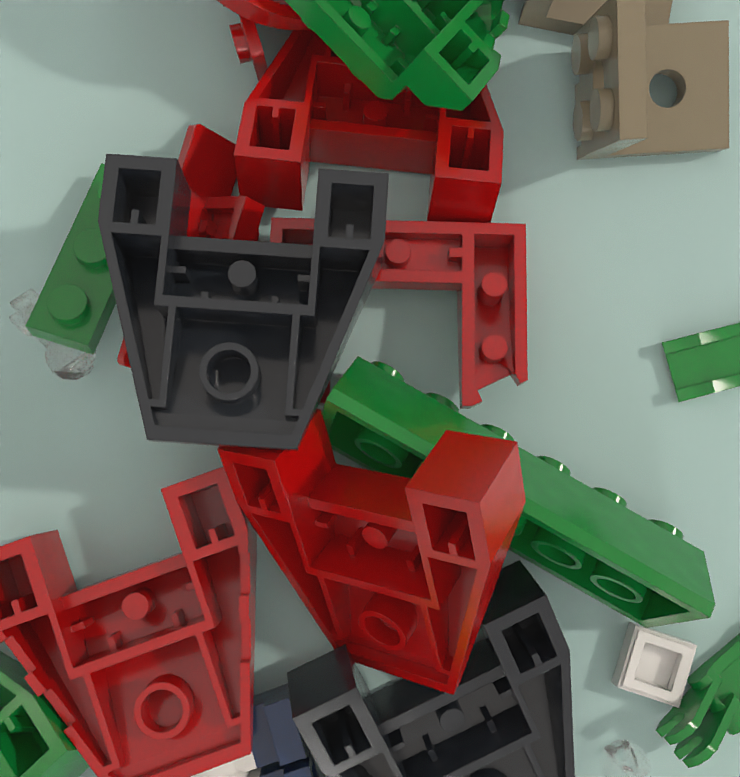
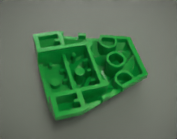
[285,0,510,111]

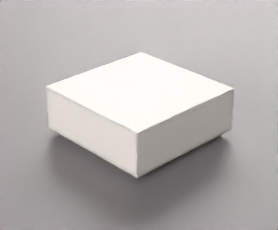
[611,621,697,708]

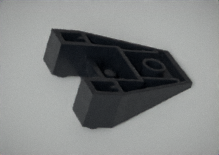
[98,153,389,451]
[287,560,575,777]

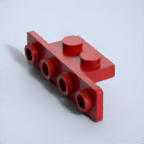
[117,124,265,368]

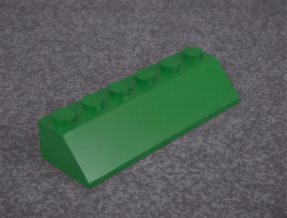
[322,356,715,628]

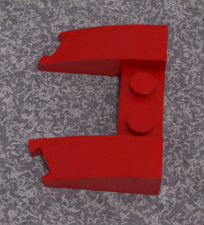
[270,217,528,409]

